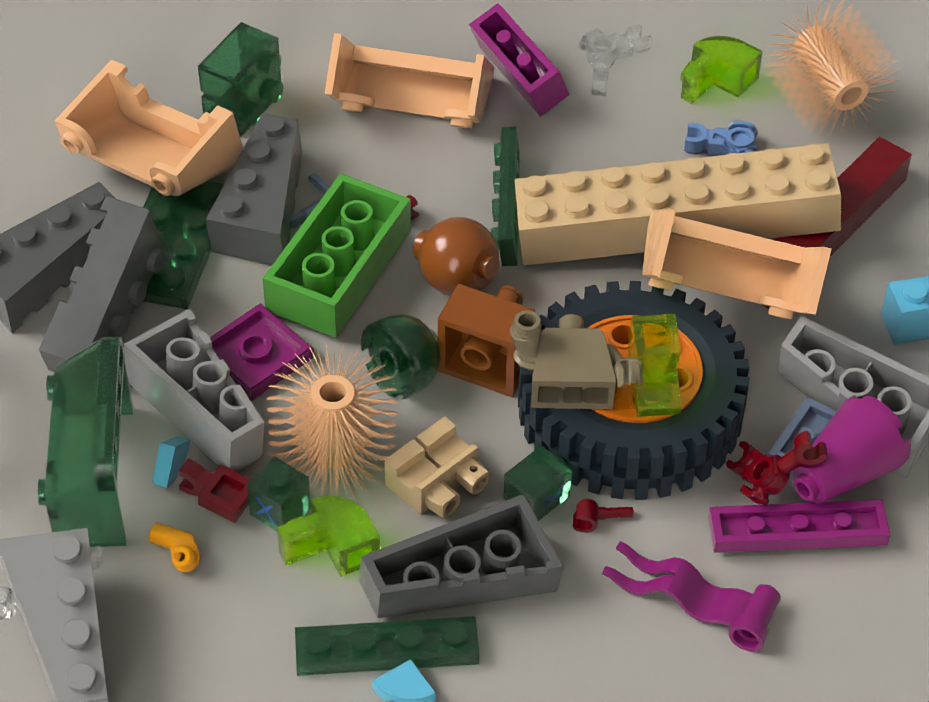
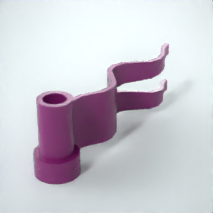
[602,541,781,652]

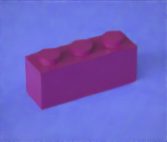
[469,3,570,117]

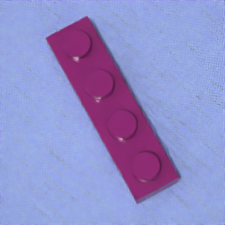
[708,499,890,553]

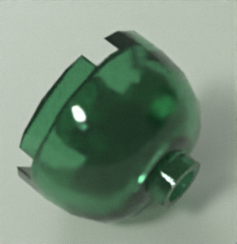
[360,314,441,399]

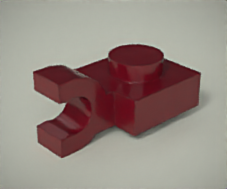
[179,458,258,523]

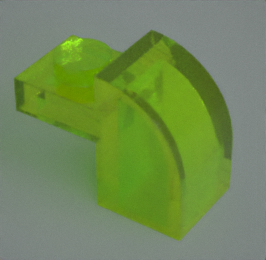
[680,36,763,105]
[628,314,682,417]
[277,496,380,577]

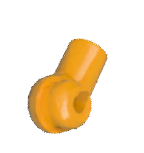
[149,522,201,573]

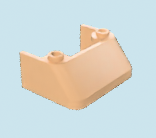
[324,33,494,129]
[642,209,831,320]

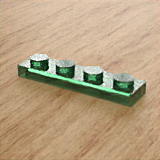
[491,126,520,267]
[295,616,479,676]

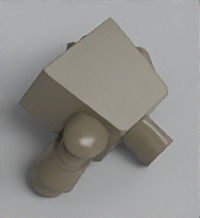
[510,310,643,409]

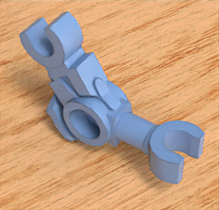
[684,120,758,156]

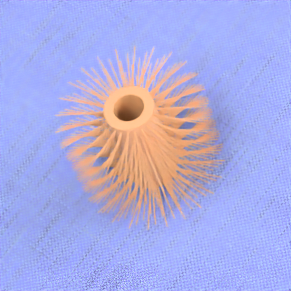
[763,0,900,136]
[267,345,398,501]

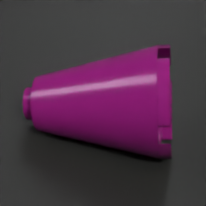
[792,395,911,504]

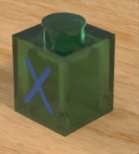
[503,445,572,521]
[247,456,311,536]

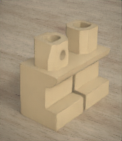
[384,416,489,519]

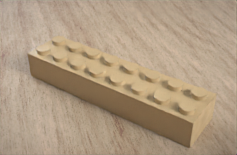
[515,143,841,266]

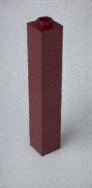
[763,136,912,309]

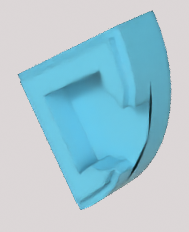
[152,436,191,488]
[372,659,436,702]

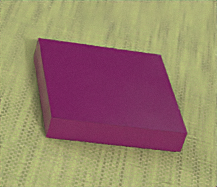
[209,303,314,401]

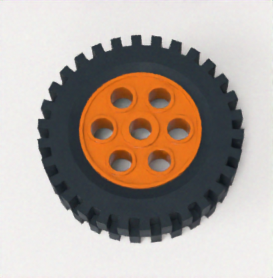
[518,281,750,500]

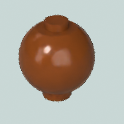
[413,217,500,296]

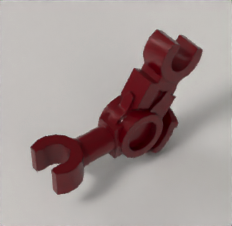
[726,431,828,506]

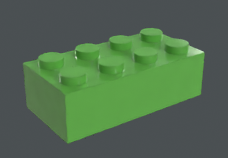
[263,173,411,338]

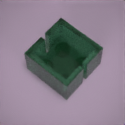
[198,22,284,137]

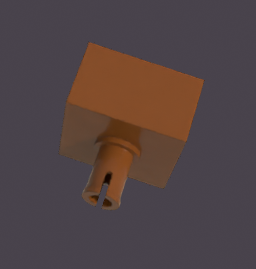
[438,284,535,398]

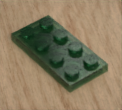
[143,181,224,309]

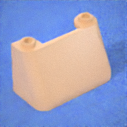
[55,60,243,196]

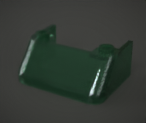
[38,337,133,547]

